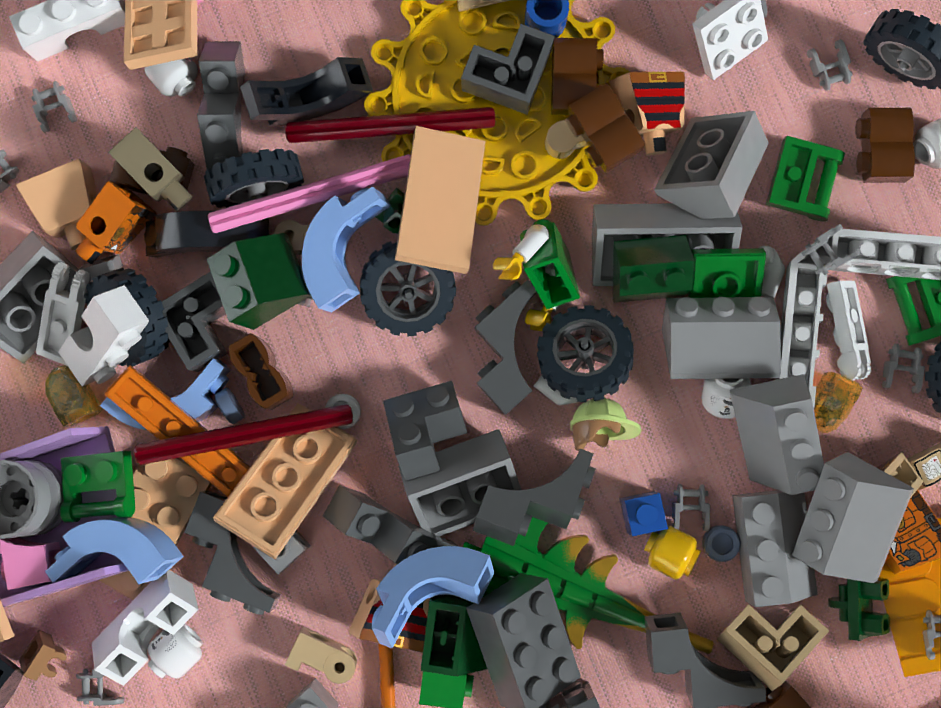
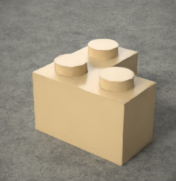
[717,604,829,691]

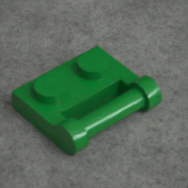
[766,136,845,221]
[886,276,941,346]
[60,451,135,523]

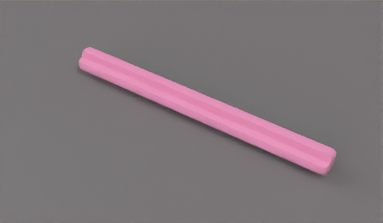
[208,154,411,233]

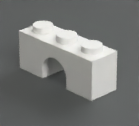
[9,0,125,62]
[58,285,149,387]
[92,570,198,686]

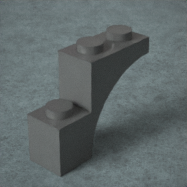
[197,41,245,170]
[475,280,537,415]
[473,449,596,546]
[323,485,458,564]
[184,490,281,615]
[645,613,766,708]

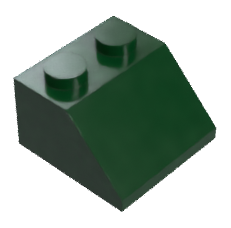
[206,233,311,330]
[613,235,694,303]

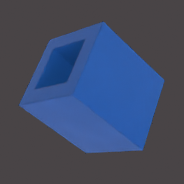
[619,491,668,537]

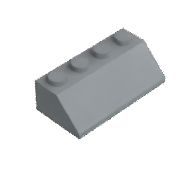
[592,203,742,286]

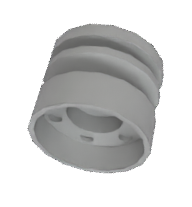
[0,460,64,539]

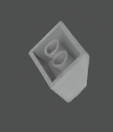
[654,111,769,219]
[0,231,92,363]
[662,297,781,379]
[729,374,824,495]
[398,429,522,536]
[792,452,914,583]
[732,490,818,607]

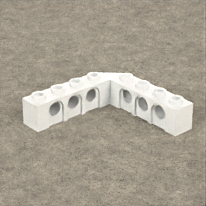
[775,228,941,408]

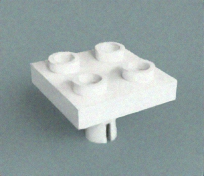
[692,0,768,80]

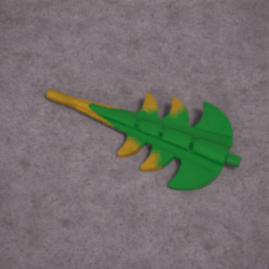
[462,517,714,654]

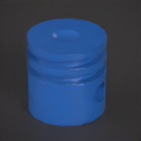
[525,0,569,38]

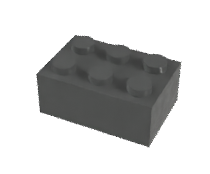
[466,573,581,708]

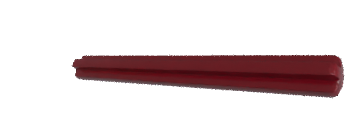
[285,107,496,143]
[134,404,353,465]

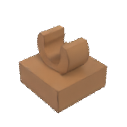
[19,630,67,681]

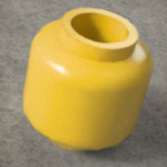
[644,526,701,580]

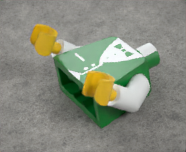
[493,219,580,331]

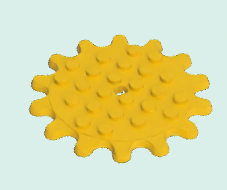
[364,0,630,226]

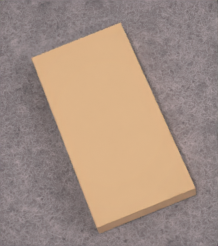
[395,126,486,274]
[213,403,357,560]

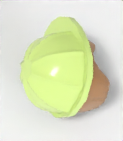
[570,397,641,451]

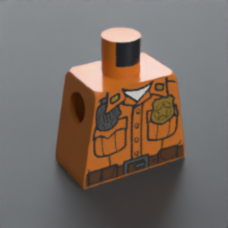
[75,181,157,264]
[885,489,941,574]

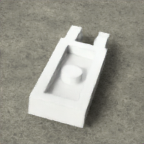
[36,262,90,366]
[826,281,872,381]

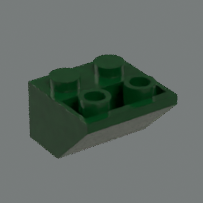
[421,593,488,676]

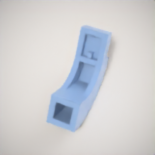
[302,187,391,313]
[100,358,231,430]
[45,517,184,584]
[372,546,494,648]

